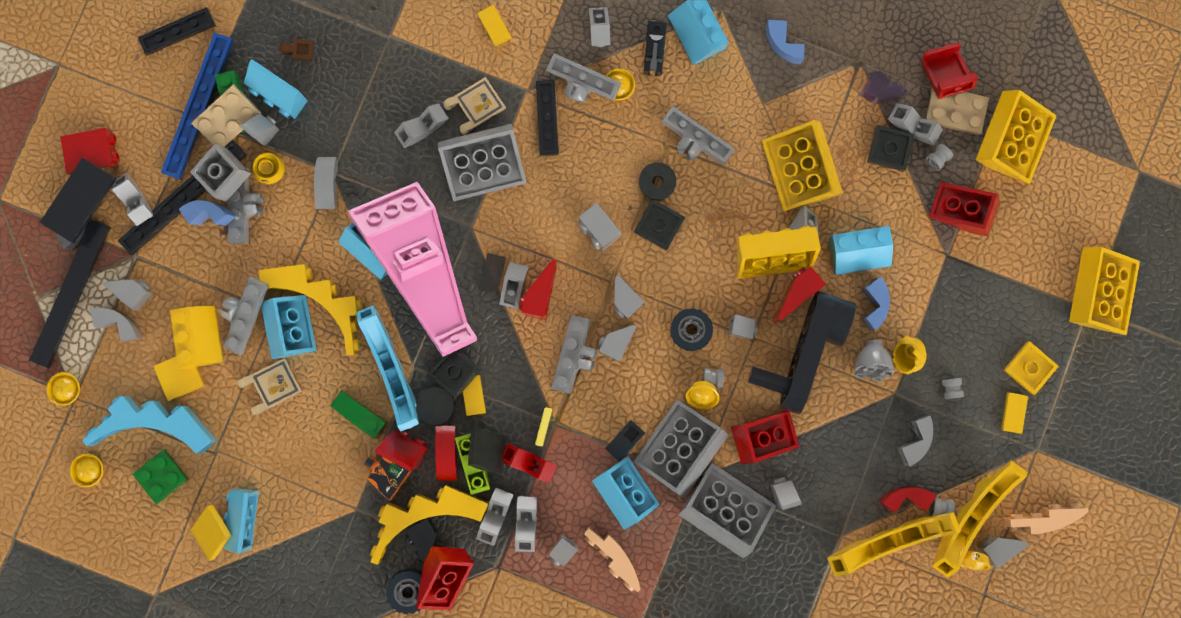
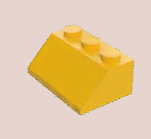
[170,306,224,369]

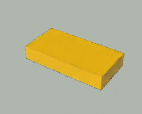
[477,4,512,47]
[463,375,486,416]
[1001,392,1028,434]

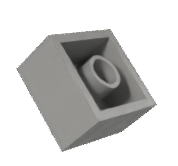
[190,144,251,201]
[578,203,621,252]

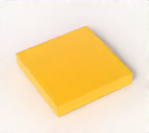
[1003,341,1059,395]
[153,356,206,401]
[190,505,232,561]

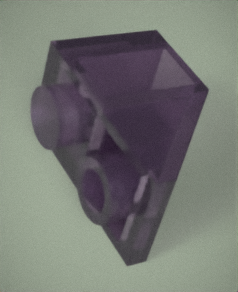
[859,71,907,104]

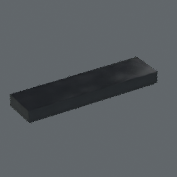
[138,7,216,56]
[536,80,559,156]

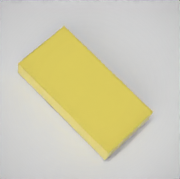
[535,407,553,447]

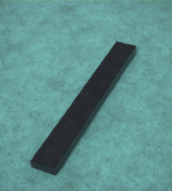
[118,140,247,255]
[29,220,111,368]

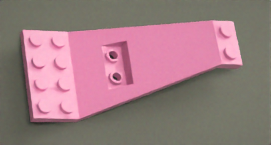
[348,182,477,357]

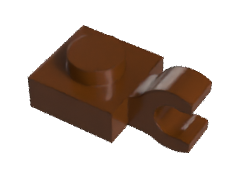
[279,39,314,61]

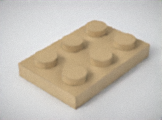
[191,84,261,147]
[925,87,989,135]

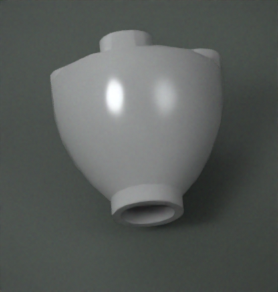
[855,340,894,382]

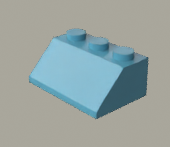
[667,0,729,65]
[244,59,308,119]
[338,223,388,280]
[828,226,893,275]
[261,295,317,359]
[592,456,660,530]
[223,488,259,553]

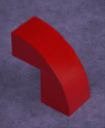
[435,426,458,481]
[503,443,557,483]
[878,487,937,513]

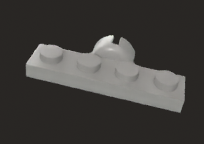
[546,53,622,103]
[661,106,735,165]
[228,167,264,245]
[220,277,269,355]
[551,315,597,394]

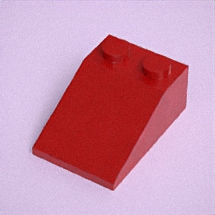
[929,182,1000,237]
[519,259,557,320]
[772,267,826,324]
[731,411,800,464]
[375,430,429,471]
[416,546,474,610]

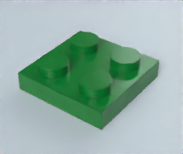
[132,449,189,504]

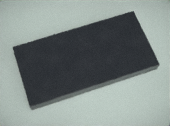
[39,158,116,243]

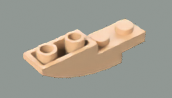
[1004,503,1088,534]
[584,527,640,592]

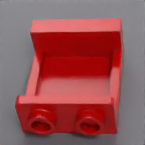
[921,42,978,100]
[60,128,120,175]

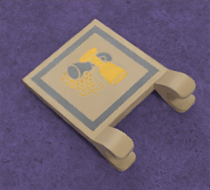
[443,77,506,135]
[237,358,302,415]

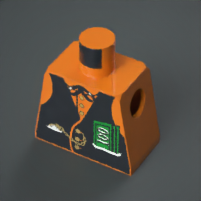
[364,456,413,501]

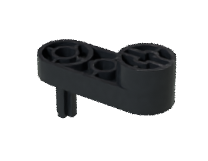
[747,291,856,415]

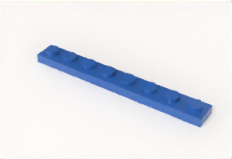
[161,32,234,180]

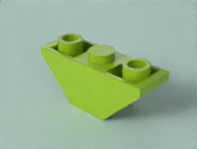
[455,433,490,495]

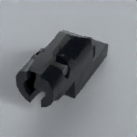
[643,21,667,77]

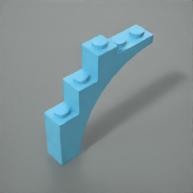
[356,305,419,432]
[82,396,217,454]

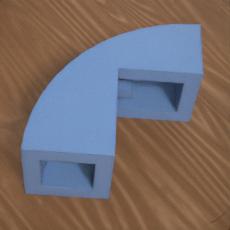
[766,20,805,65]
[179,200,236,226]
[862,276,890,331]

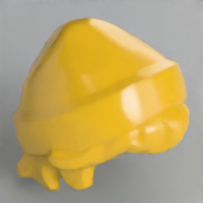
[892,336,926,375]

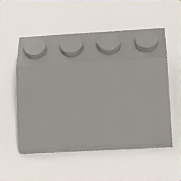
[438,124,527,201]
[633,399,728,499]
[679,463,776,559]

